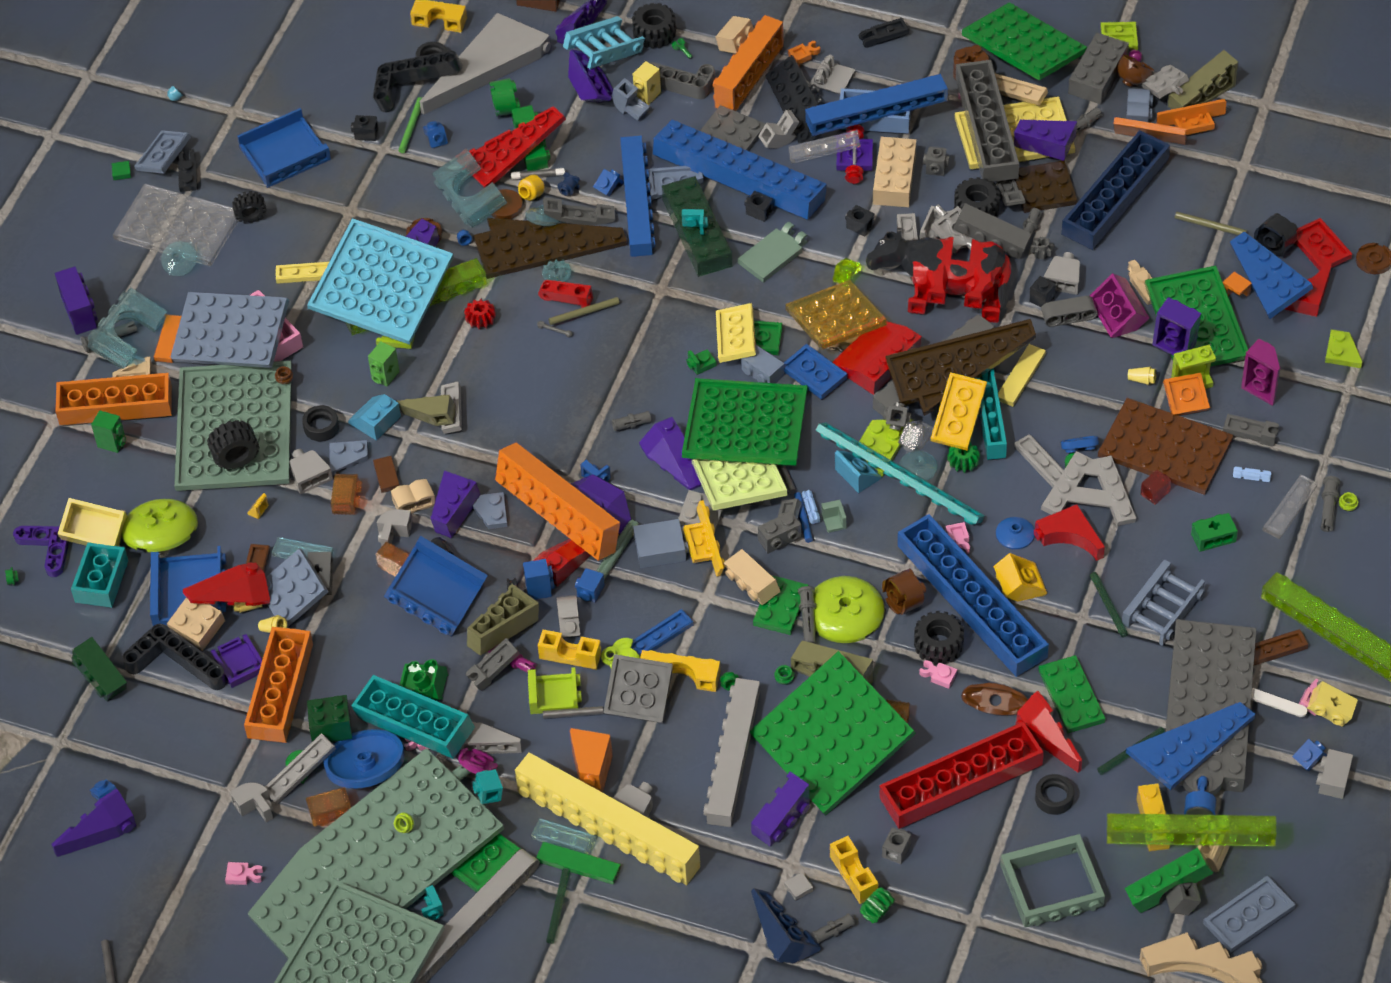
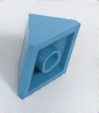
[835,450,882,493]

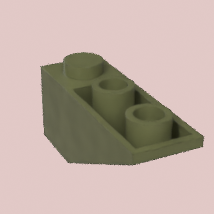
[397,395,456,426]

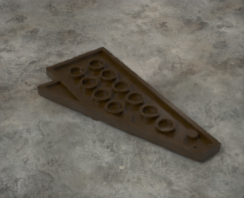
[473,218,627,279]
[885,319,1036,416]

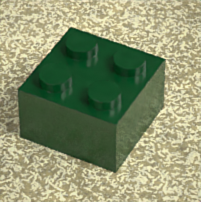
[307,695,352,742]

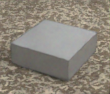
[784,872,813,901]

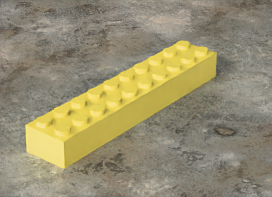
[515,753,700,885]

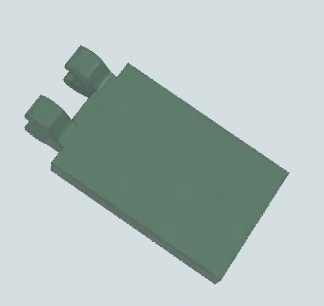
[738,222,808,283]

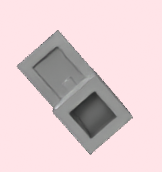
[758,110,799,149]
[377,509,413,551]
[557,595,580,637]
[229,783,273,823]

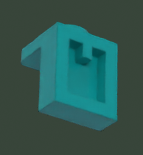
[682,209,708,235]
[421,885,444,921]

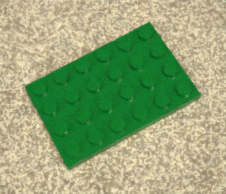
[962,2,1087,81]
[1144,265,1248,367]

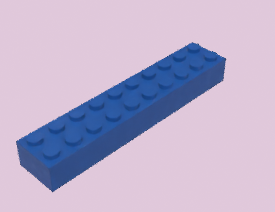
[653,120,827,220]
[897,514,1049,677]

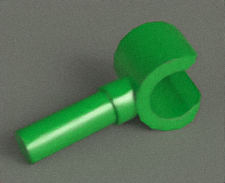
[672,38,693,59]

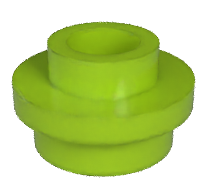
[1339,492,1358,511]
[394,812,414,833]

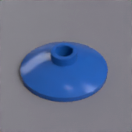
[996,517,1035,550]

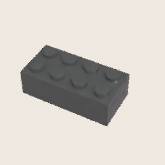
[1068,33,1129,104]

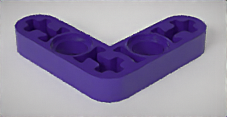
[13,526,69,577]

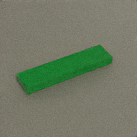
[536,842,620,885]

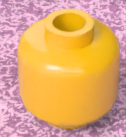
[518,175,545,201]

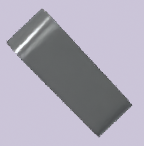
[1041,296,1098,327]

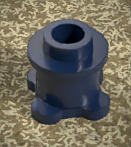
[557,172,580,196]

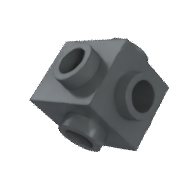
[923,147,949,176]
[883,402,911,430]

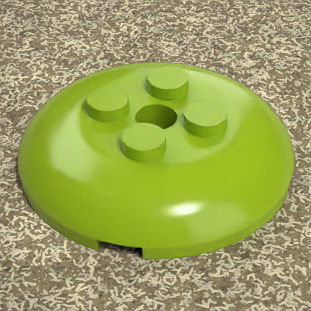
[121,499,198,552]
[808,576,884,643]

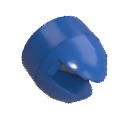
[457,230,472,246]

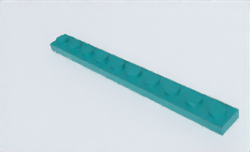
[816,422,985,525]

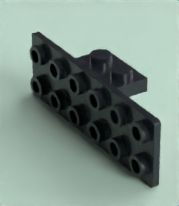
[765,55,826,149]

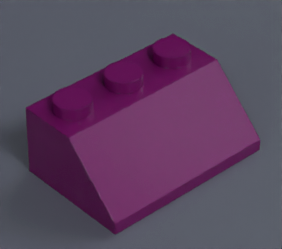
[1089,273,1149,338]
[1241,339,1280,406]

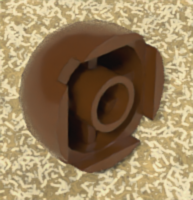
[1118,54,1154,87]

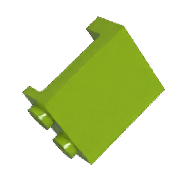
[1171,345,1216,389]
[528,667,582,714]

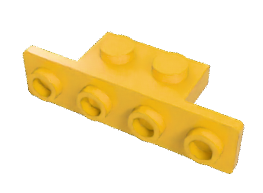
[683,500,725,577]

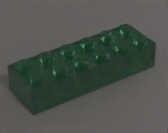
[661,176,733,277]

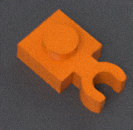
[788,41,821,65]

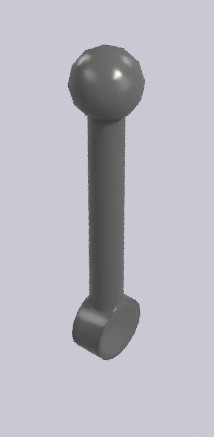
[537,321,573,337]

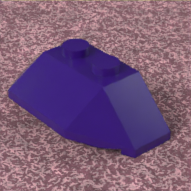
[568,50,613,102]
[570,474,631,535]

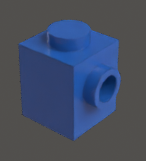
[575,568,605,603]

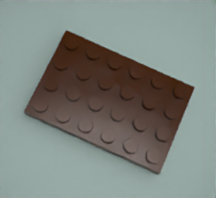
[1098,398,1233,495]

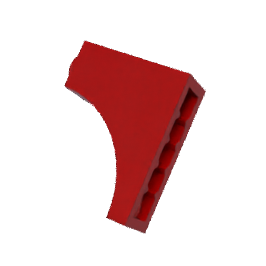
[1285,263,1332,317]
[1034,504,1105,561]

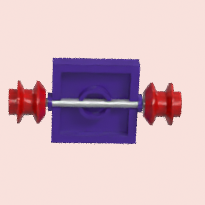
[836,124,873,184]

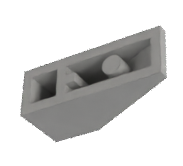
[461,722,522,754]

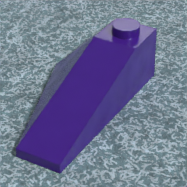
[555,0,607,44]
[639,417,702,490]
[51,788,137,857]

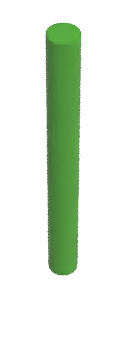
[398,97,422,153]

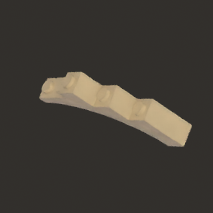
[1140,933,1262,983]

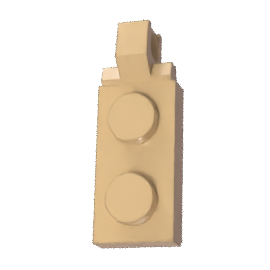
[1128,260,1152,305]

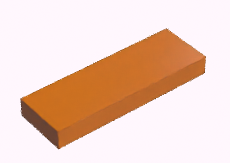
[154,315,181,363]

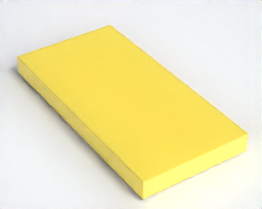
[716,303,756,363]

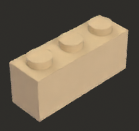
[724,549,780,605]

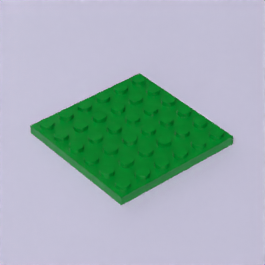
[682,378,807,466]
[749,651,916,816]

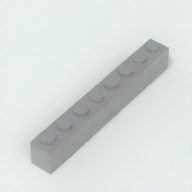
[703,678,760,827]

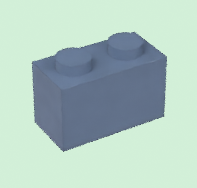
[741,345,785,383]

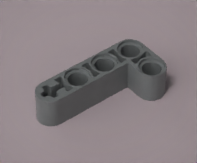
[649,62,715,100]

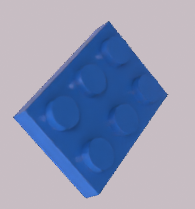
[784,344,847,400]

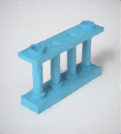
[563,16,645,69]

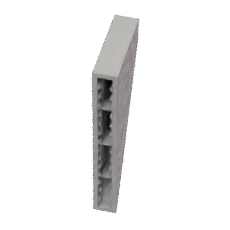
[420,13,551,114]

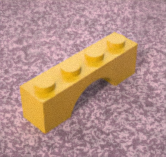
[640,650,721,692]

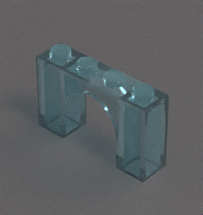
[432,148,507,228]
[88,287,168,369]

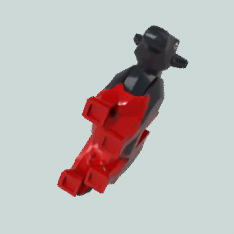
[866,227,1011,323]

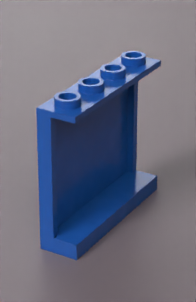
[237,108,331,188]
[384,536,488,636]
[150,546,227,626]

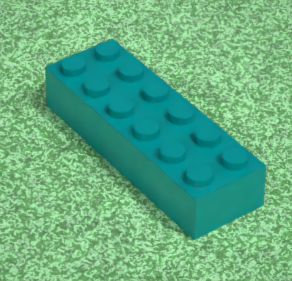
[351,675,475,759]

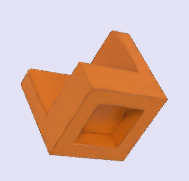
[1223,272,1252,296]

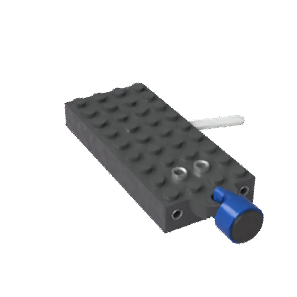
[1160,619,1307,823]

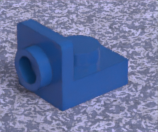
[580,460,611,482]

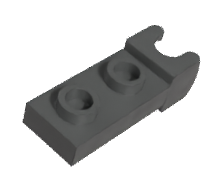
[1223,414,1279,447]
[466,638,520,691]

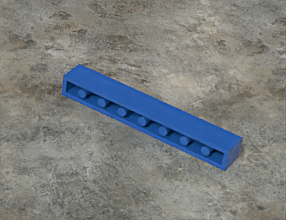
[806,74,948,136]
[620,135,655,257]

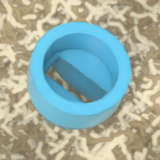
[167,86,183,101]

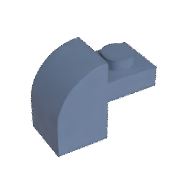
[612,78,650,121]

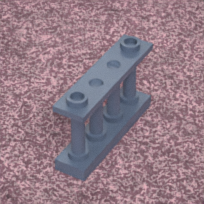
[1122,559,1206,646]

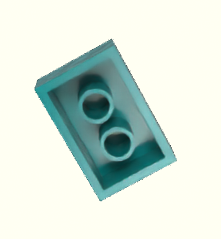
[71,542,128,608]

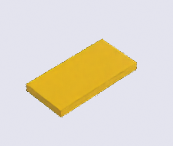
[930,372,987,450]

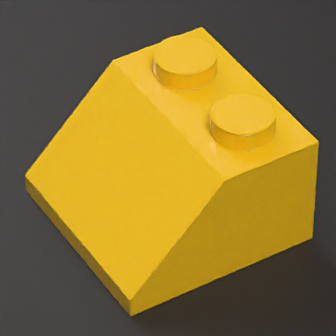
[993,553,1047,602]

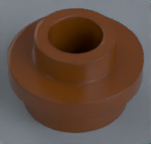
[275,366,294,384]

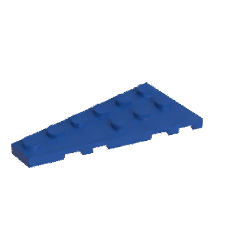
[1230,232,1313,320]
[1126,702,1255,790]

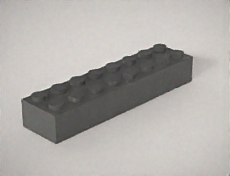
[956,60,1019,182]

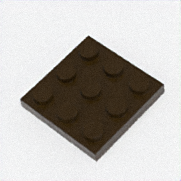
[1014,160,1077,213]

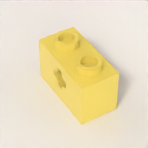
[633,61,661,105]
[1307,681,1358,727]

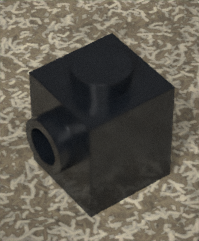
[351,115,379,141]
[1029,276,1056,307]

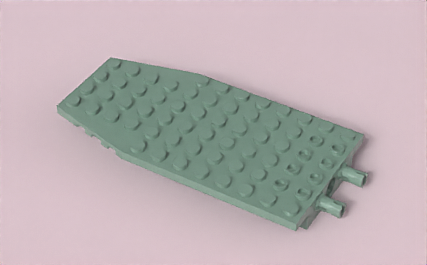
[248,748,504,959]

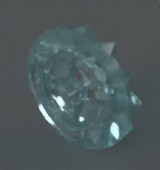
[542,259,571,282]

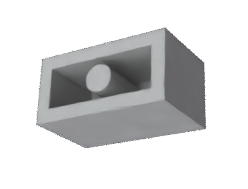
[1316,749,1353,799]

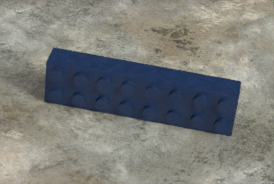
[1061,130,1170,250]

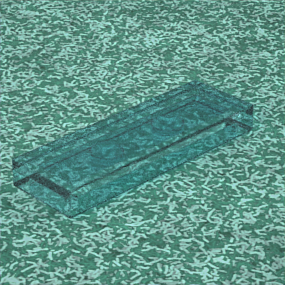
[272,537,333,559]
[532,818,596,855]

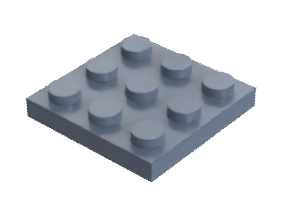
[266,549,329,628]

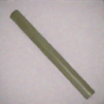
[1175,212,1247,235]
[548,297,619,325]

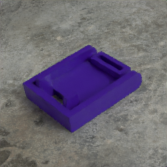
[210,634,262,688]

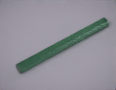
[1090,572,1128,638]
[1097,727,1165,775]
[546,868,570,944]

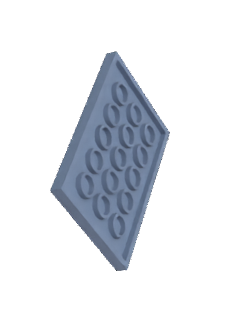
[171,292,289,368]

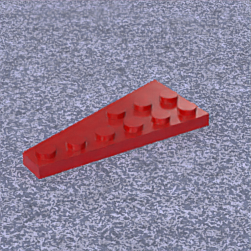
[455,106,566,190]

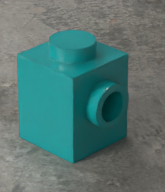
[473,769,503,804]

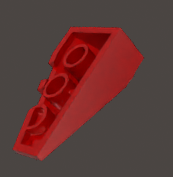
[533,539,591,587]
[183,562,270,606]
[1015,691,1082,773]

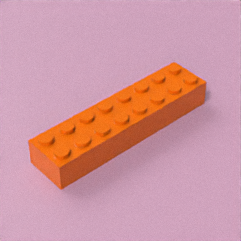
[495,442,620,561]

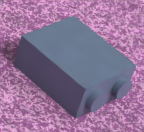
[633,519,689,568]

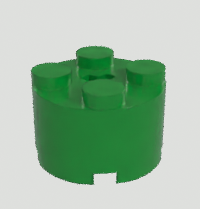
[489,78,520,117]

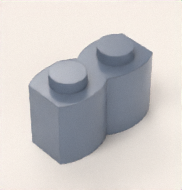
[1126,88,1153,122]

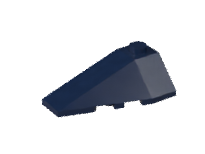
[751,888,821,964]

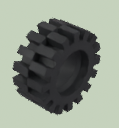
[232,191,267,224]

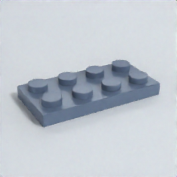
[1203,875,1295,953]

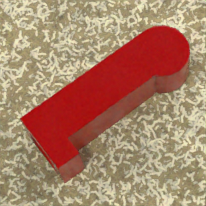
[538,280,593,308]

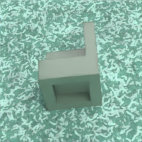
[821,500,846,533]

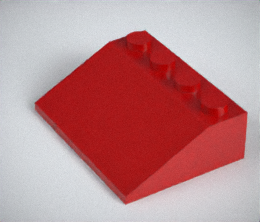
[832,319,922,395]

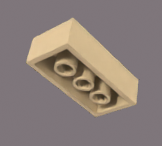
[873,137,917,207]

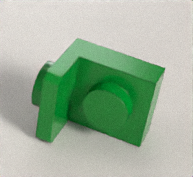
[686,349,717,375]

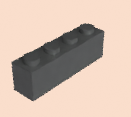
[953,203,1031,259]

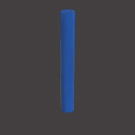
[794,492,813,543]

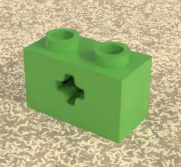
[368,341,400,386]

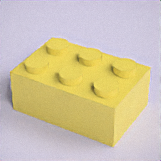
[58,498,127,546]

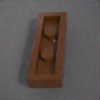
[1253,629,1308,666]

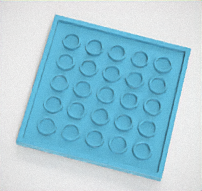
[307,218,453,345]

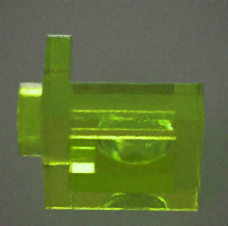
[833,258,862,287]

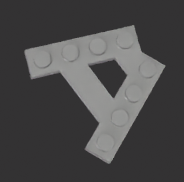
[1041,451,1136,526]

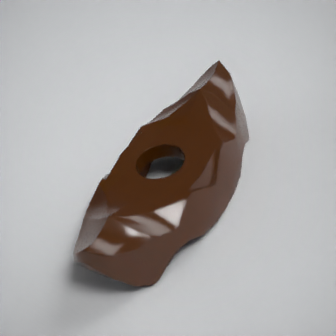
[961,683,1028,715]

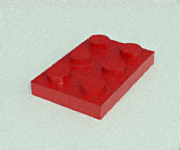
[1295,218,1352,271]

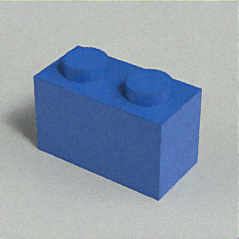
[523,559,554,600]

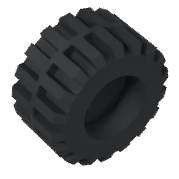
[632,3,676,49]
[954,177,1000,217]
[207,420,260,470]
[914,611,964,665]

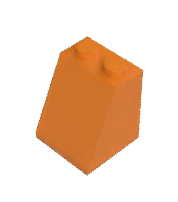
[570,728,613,793]

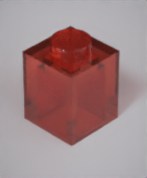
[1140,470,1171,505]

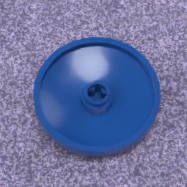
[324,729,405,788]

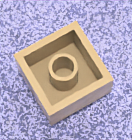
[167,597,225,651]

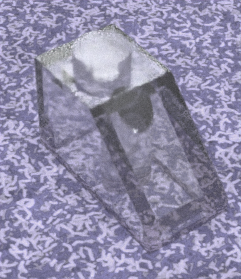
[898,421,934,452]

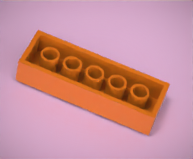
[713,15,784,111]
[55,373,172,425]
[244,627,313,743]

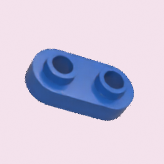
[1061,436,1099,453]

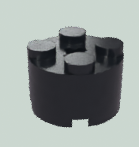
[1254,213,1298,256]

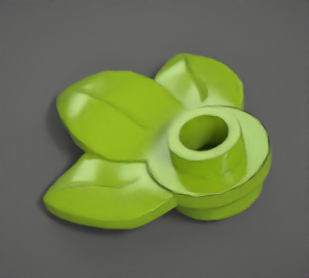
[601,638,640,669]

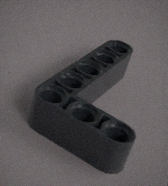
[373,51,463,112]
[122,624,227,690]

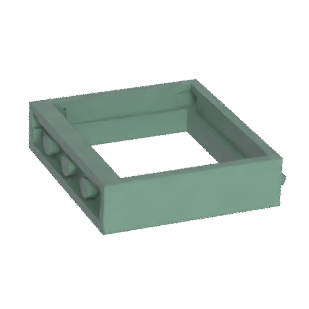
[1000,834,1105,928]

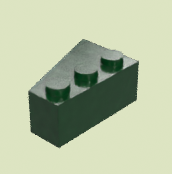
[71,637,127,701]

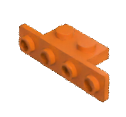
[1157,99,1226,135]

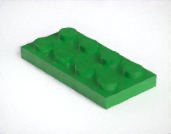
[1038,655,1105,734]

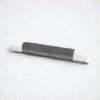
[511,168,565,180]

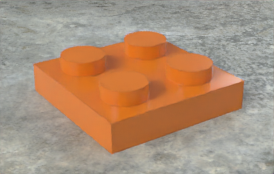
[1163,373,1210,416]

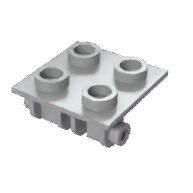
[810,55,855,94]

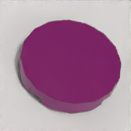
[458,748,498,774]

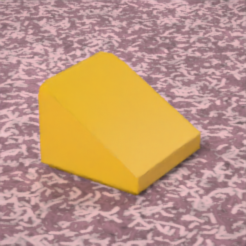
[247,493,269,519]

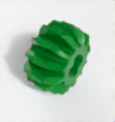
[947,441,980,473]
[860,888,895,923]

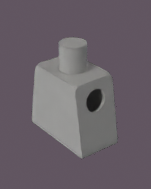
[1044,252,1080,295]
[289,449,333,494]
[613,782,653,818]

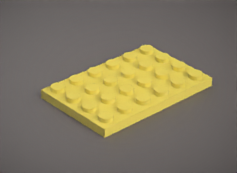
[955,96,1075,169]

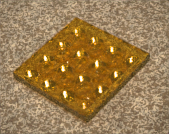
[785,280,887,350]

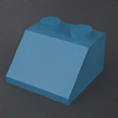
[348,394,401,441]

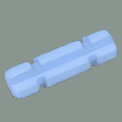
[1233,466,1271,482]
[802,490,820,524]

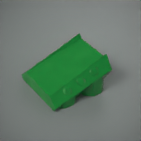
[399,659,449,700]

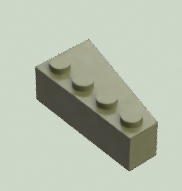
[1168,50,1238,110]
[467,584,539,656]
[791,640,873,685]

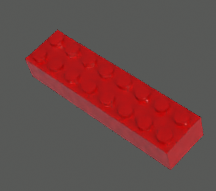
[880,721,1044,829]

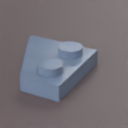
[329,440,368,476]
[473,492,508,529]

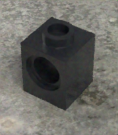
[744,190,774,222]
[845,205,874,237]

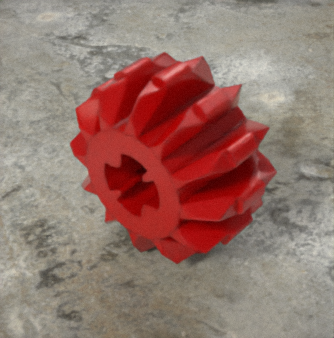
[464,298,496,329]

